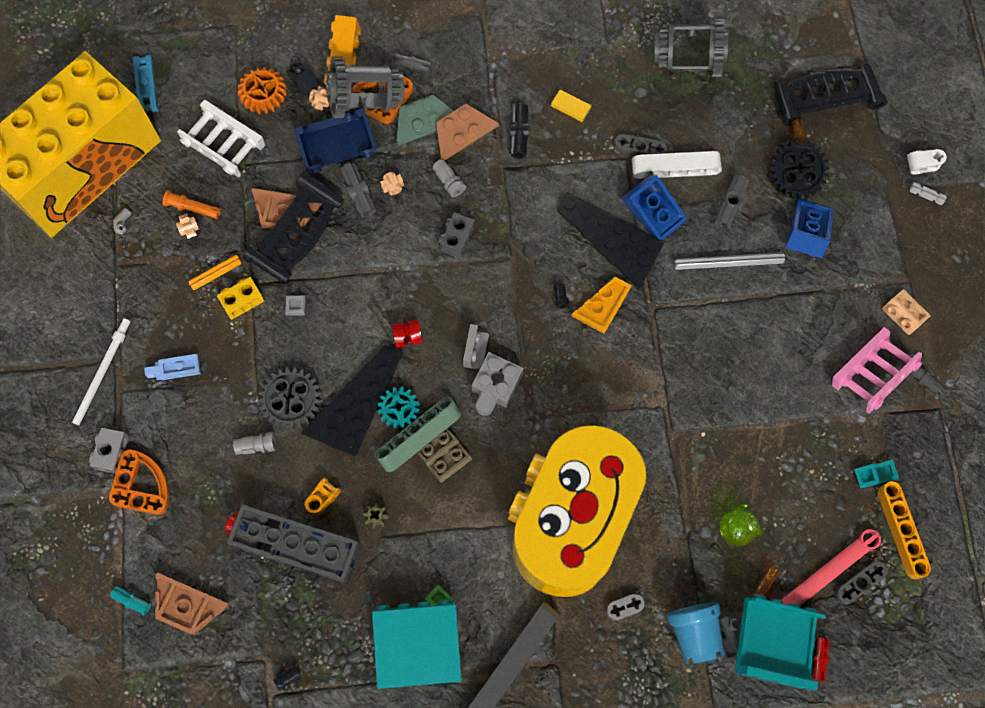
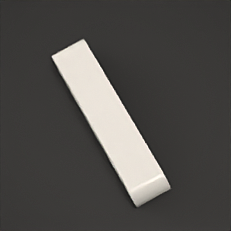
[632,151,722,179]

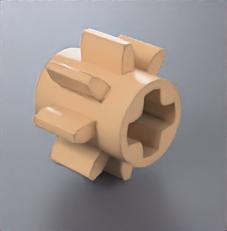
[309,86,330,110]
[381,172,404,195]
[176,214,199,239]

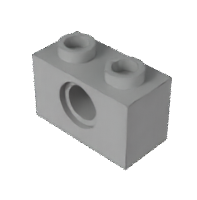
[89,428,130,474]

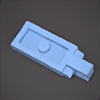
[144,354,201,380]

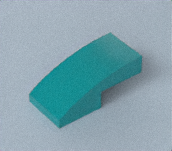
[854,460,899,488]

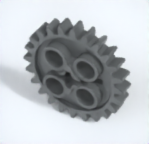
[258,367,322,430]

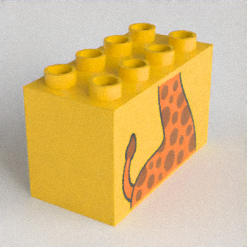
[0,51,161,238]

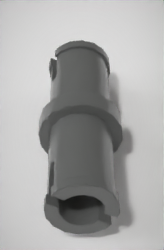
[395,53,432,73]

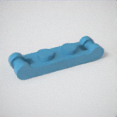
[133,54,159,113]

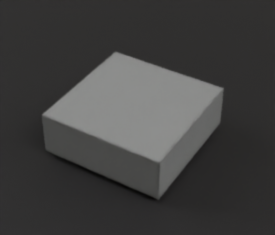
[285,295,306,316]

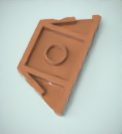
[435,104,499,161]
[252,188,323,230]
[155,573,229,635]

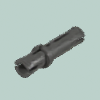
[890,354,944,395]

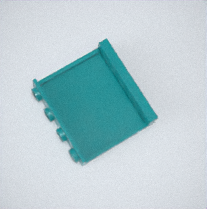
[735,594,825,691]
[372,600,461,689]

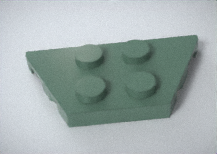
[397,95,453,146]

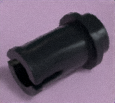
[553,283,570,309]
[273,666,302,691]

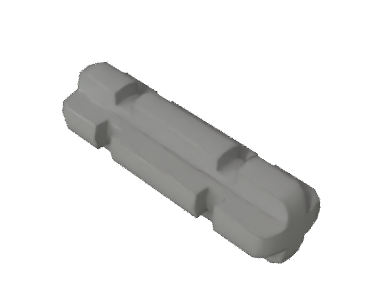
[910,182,947,205]

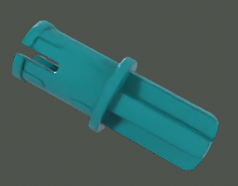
[110,587,151,616]

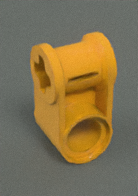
[305,477,341,517]

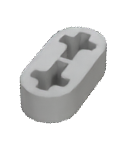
[606,594,644,621]

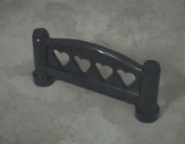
[774,63,888,126]
[242,169,345,283]

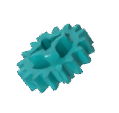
[377,387,420,430]

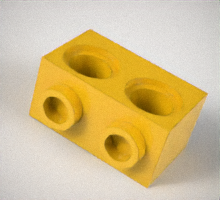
[217,277,264,320]

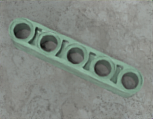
[375,397,461,472]

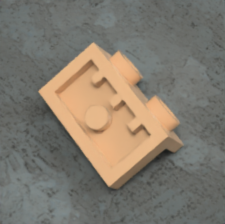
[882,289,931,335]

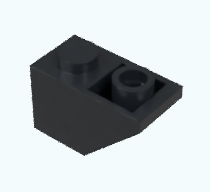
[286,62,319,96]

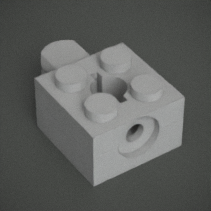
[472,352,524,416]

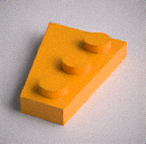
[571,277,632,334]

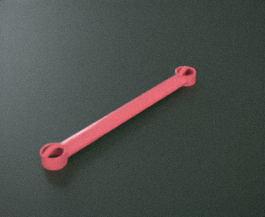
[781,529,881,606]

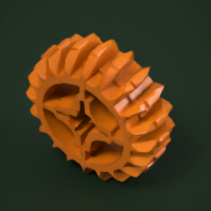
[238,67,287,114]

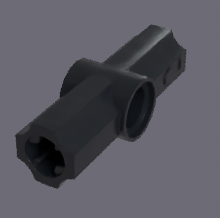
[510,103,529,159]

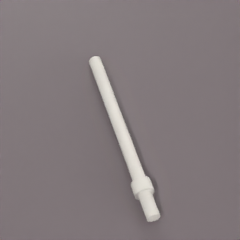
[72,318,131,426]

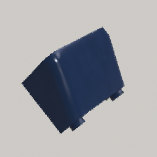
[293,108,377,173]

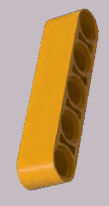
[877,481,931,579]

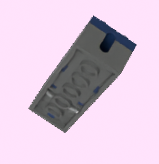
[225,505,361,584]

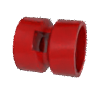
[392,319,423,348]

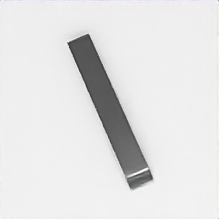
[468,602,560,708]

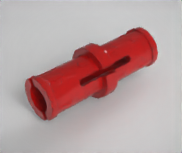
[812,638,830,682]

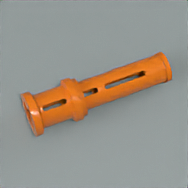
[163,190,221,219]

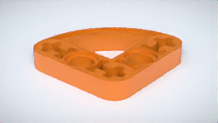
[351,76,413,124]
[109,450,170,515]

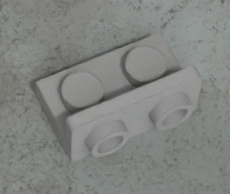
[463,324,489,370]

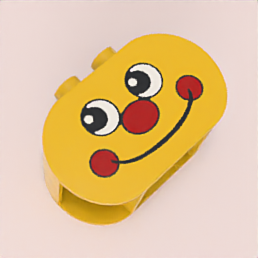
[508,426,646,597]

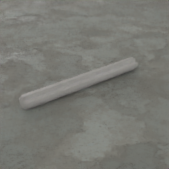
[674,252,785,270]

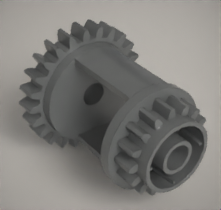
[654,17,728,77]
[326,57,404,118]

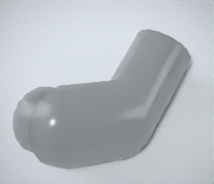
[113,208,131,234]

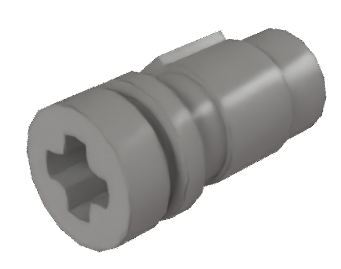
[432,159,466,197]
[233,431,276,455]

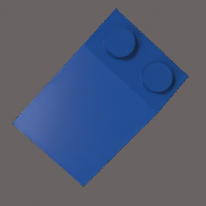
[621,175,687,241]
[786,199,834,258]

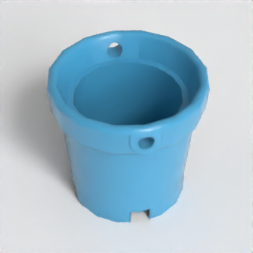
[666,602,725,664]

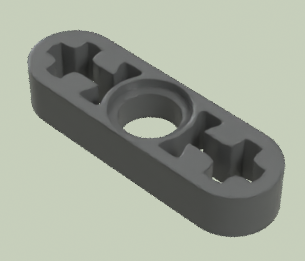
[614,134,667,156]
[835,561,887,604]

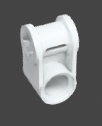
[907,149,946,174]

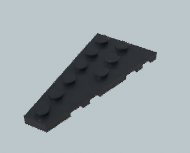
[557,194,664,291]
[302,345,403,457]

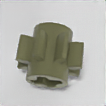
[363,503,388,529]

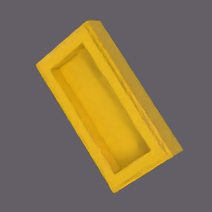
[551,90,591,122]

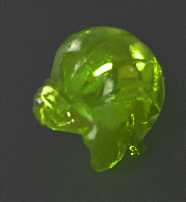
[719,504,763,546]

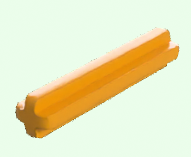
[188,255,241,290]

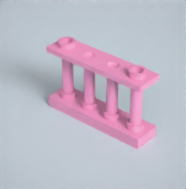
[832,327,922,413]

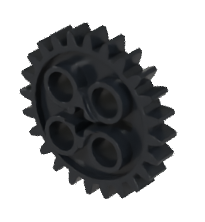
[768,139,830,199]

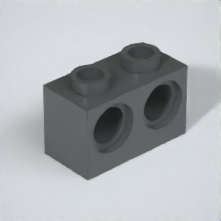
[438,212,475,259]

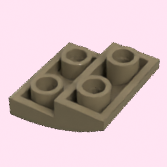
[417,428,472,483]

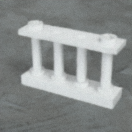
[177,100,265,177]

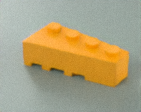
[324,15,362,86]

